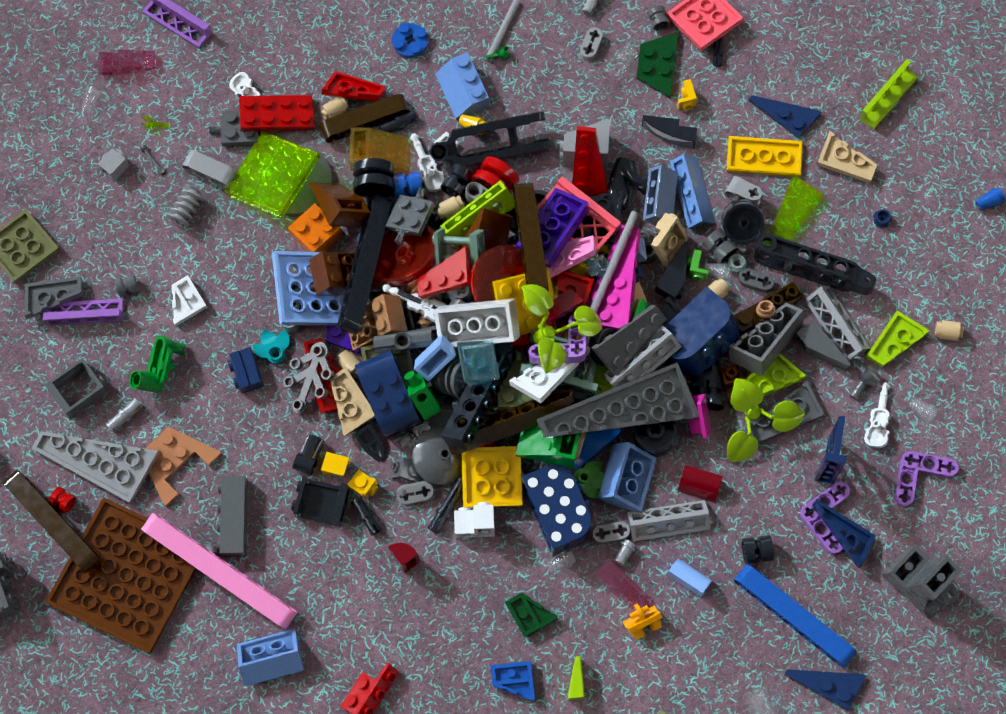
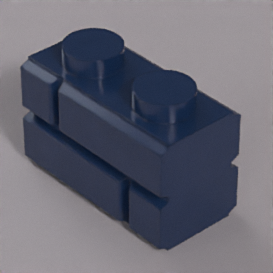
[227,347,264,394]

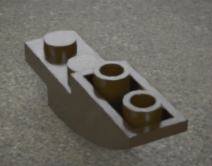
[733,282,804,335]

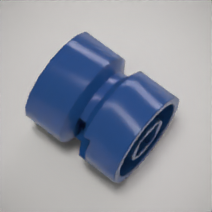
[394,171,422,198]

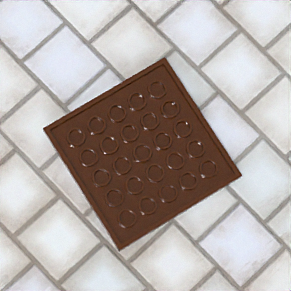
[45,497,206,655]

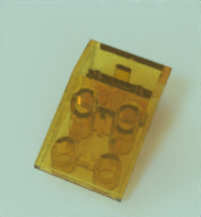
[349,128,408,172]

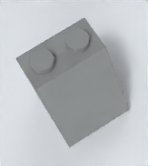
[559,119,610,169]

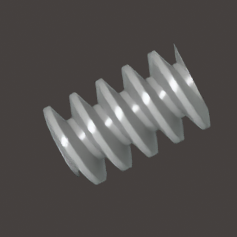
[166,184,204,226]

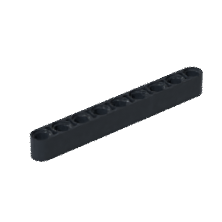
[337,192,392,335]

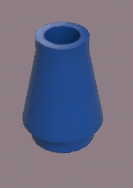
[975,188,1005,210]

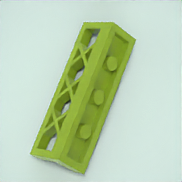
[859,59,919,130]

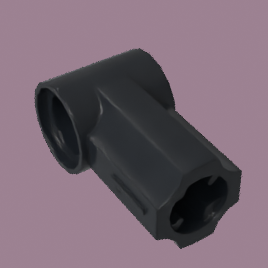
[292,434,325,476]

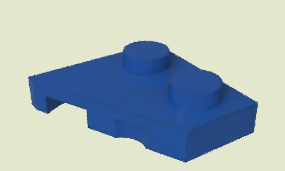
[490,661,535,701]

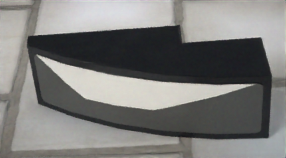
[642,115,697,148]

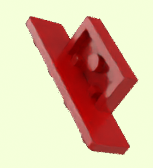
[340,663,399,714]

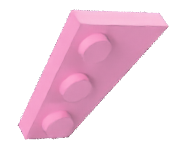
[546,236,596,278]

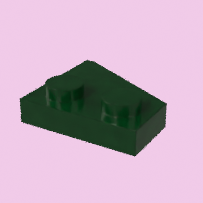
[505,592,558,638]

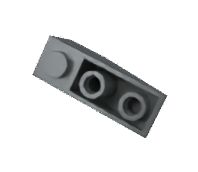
[794,320,851,371]

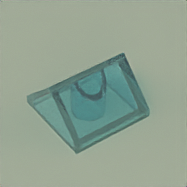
[457,340,500,386]

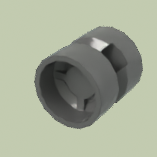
[702,228,738,264]

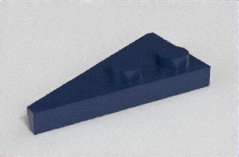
[748,95,821,139]
[812,499,876,568]
[784,669,866,711]

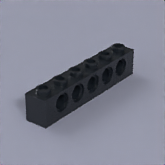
[441,342,517,451]

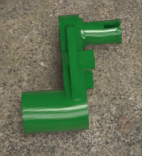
[129,335,186,393]

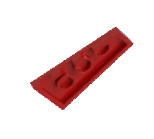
[572,126,608,196]

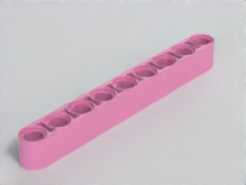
[141,512,297,629]

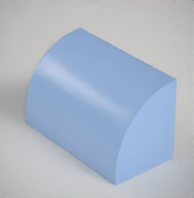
[414,334,456,382]
[667,558,712,597]

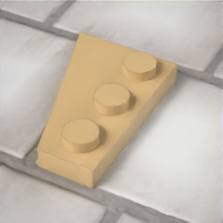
[817,131,877,183]
[330,367,375,437]

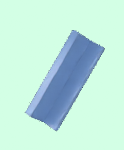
[670,154,716,229]

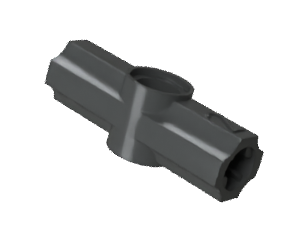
[373,329,434,353]

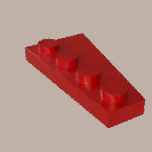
[303,338,340,414]

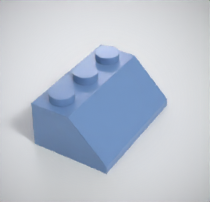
[435,52,490,120]
[598,442,656,512]
[237,628,304,686]

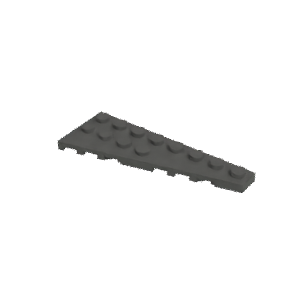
[537,363,699,438]

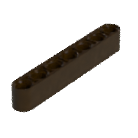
[513,183,549,292]
[448,388,577,455]
[3,469,101,573]

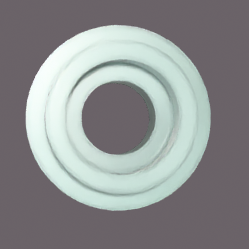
[727,254,747,273]

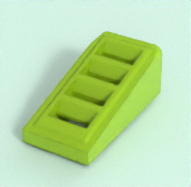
[568,656,585,701]

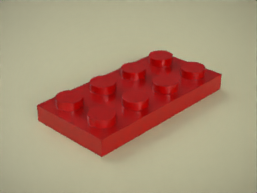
[239,95,315,131]

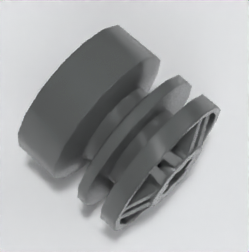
[430,356,478,399]

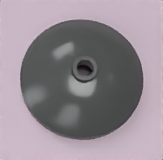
[412,427,462,486]

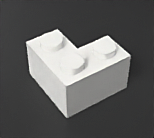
[454,502,495,538]

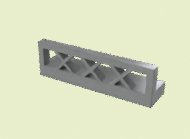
[805,286,871,360]
[603,325,682,388]
[627,500,710,542]

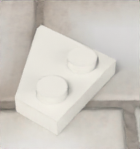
[172,275,208,326]

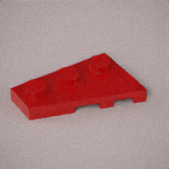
[321,71,386,101]
[557,271,594,328]

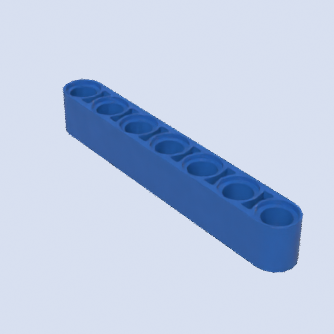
[734,564,857,668]

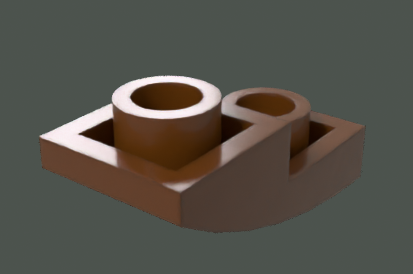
[720,364,743,408]

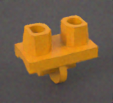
[623,604,663,640]

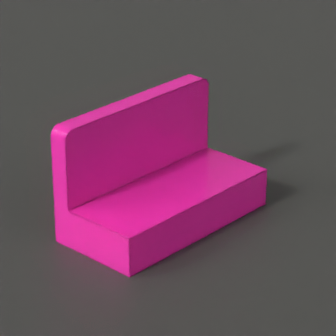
[688,394,711,439]

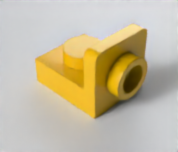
[677,79,697,111]
[347,469,378,499]

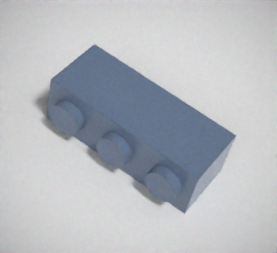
[643,164,678,226]

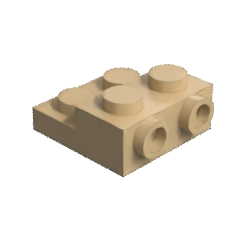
[651,213,689,267]

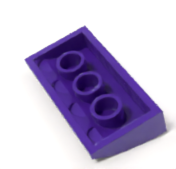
[516,188,590,268]

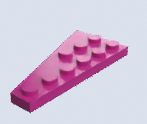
[586,225,641,331]

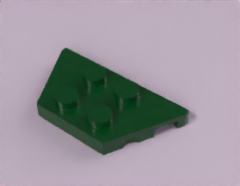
[636,33,678,98]

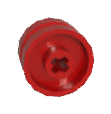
[471,156,520,193]

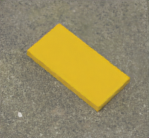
[726,136,803,177]

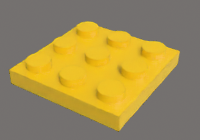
[492,268,554,335]
[462,446,523,507]

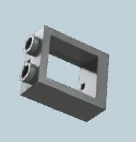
[45,358,108,419]

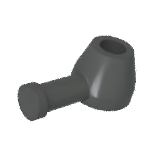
[849,365,881,400]

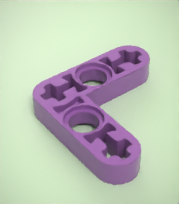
[528,314,587,364]
[895,451,959,508]
[800,482,850,555]

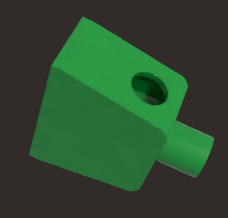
[404,371,442,420]

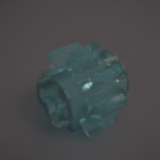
[586,253,609,278]

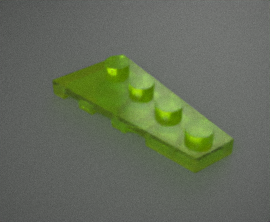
[766,174,824,246]

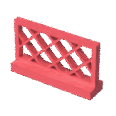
[537,176,621,259]

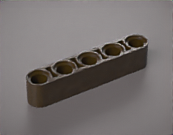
[319,94,410,143]

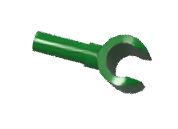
[486,46,512,60]

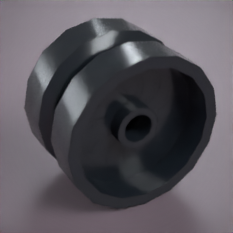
[353,158,394,198]
[721,199,765,244]
[633,421,677,457]

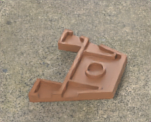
[145,427,222,507]

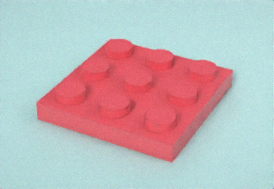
[667,0,743,51]

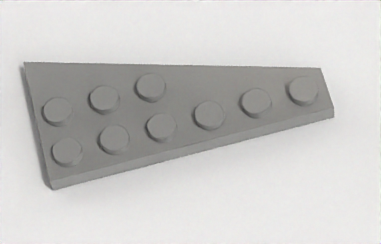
[32,431,160,503]

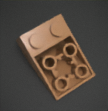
[349,294,408,351]

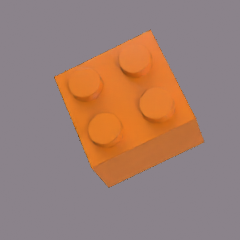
[288,203,343,252]

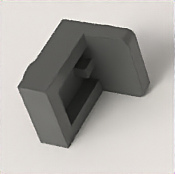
[391,457,421,483]

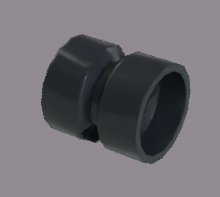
[440,164,474,198]
[741,535,774,564]

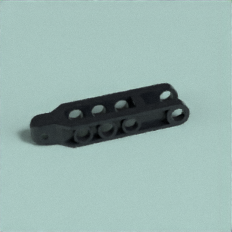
[429,111,551,166]
[754,234,877,295]

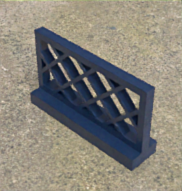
[814,416,847,484]

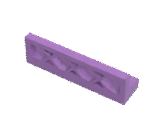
[142,0,212,49]
[43,299,123,326]

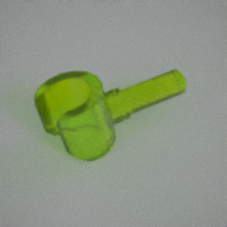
[142,116,169,129]

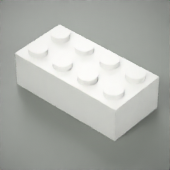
[434,299,520,347]

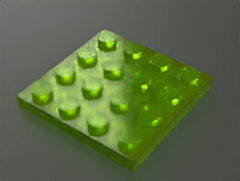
[224,132,321,218]

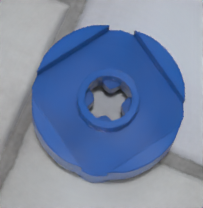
[392,23,428,58]

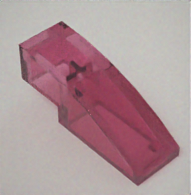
[98,49,155,75]
[595,559,654,611]

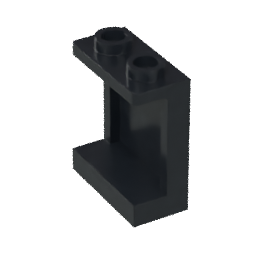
[291,476,350,527]

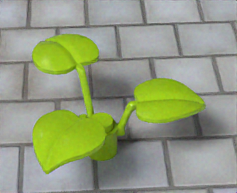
[521,284,602,374]
[727,378,805,462]

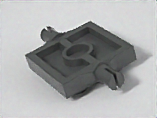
[209,111,261,147]
[386,187,435,245]

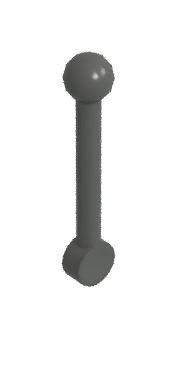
[140,144,165,174]

